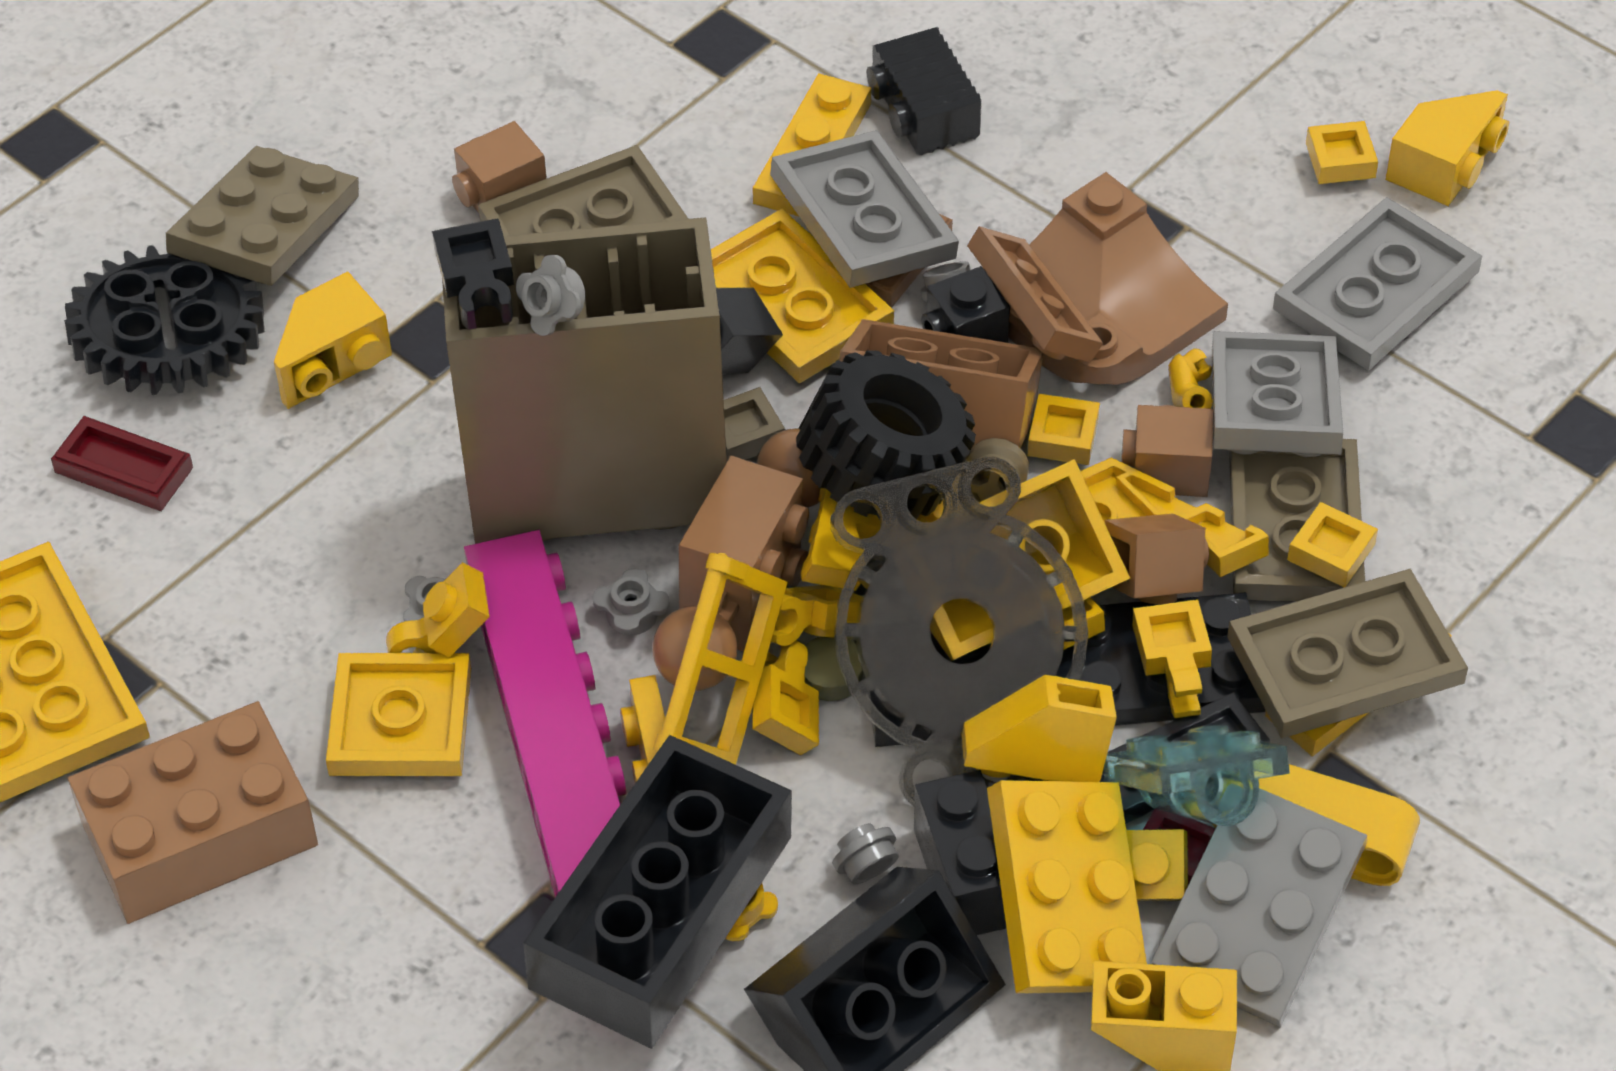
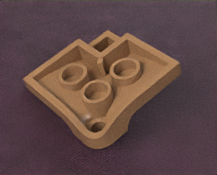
[995,172,1228,385]

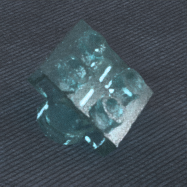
[1104,725,1290,826]

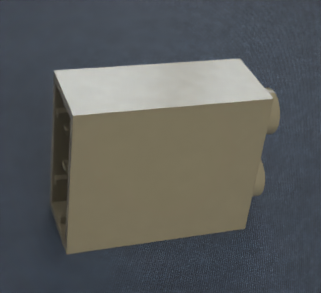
[442,217,727,544]

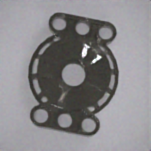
[830,457,1088,806]

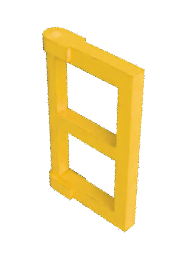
[653,552,788,765]

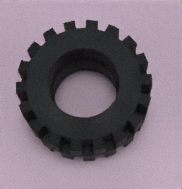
[796,350,976,522]

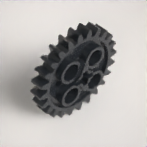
[64,245,265,395]

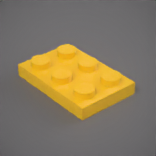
[711,208,894,384]
[987,780,1147,993]

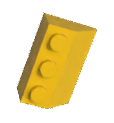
[886,459,1130,661]

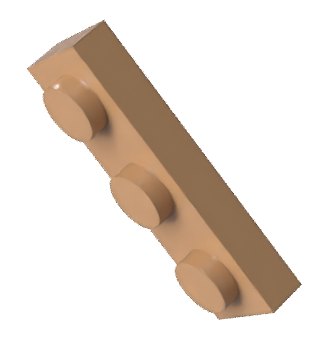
[967,226,1103,363]

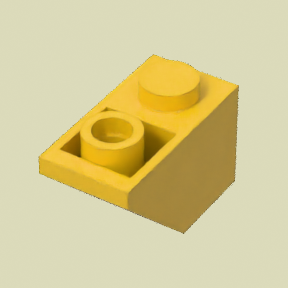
[1385,90,1510,206]
[274,271,392,409]
[961,675,1117,782]
[1091,961,1237,1071]

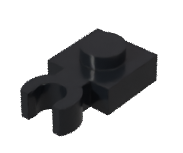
[432,218,514,330]

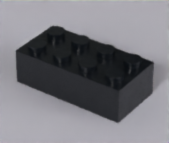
[523,735,792,1049]

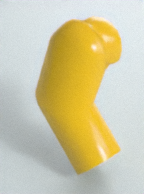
[1168,348,1213,409]

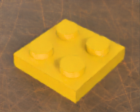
[326,653,472,776]

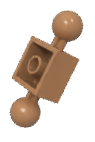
[652,428,820,691]

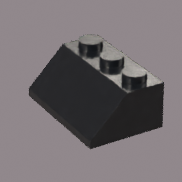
[744,867,1006,1071]

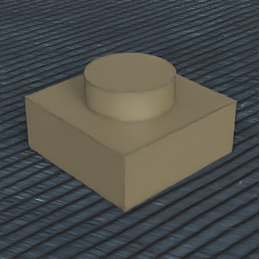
[724,387,785,461]

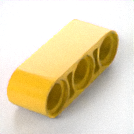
[1210,754,1420,886]

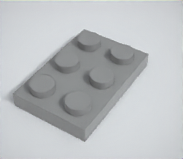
[770,130,959,288]
[1273,197,1482,371]
[1212,331,1343,457]
[1151,780,1367,1027]

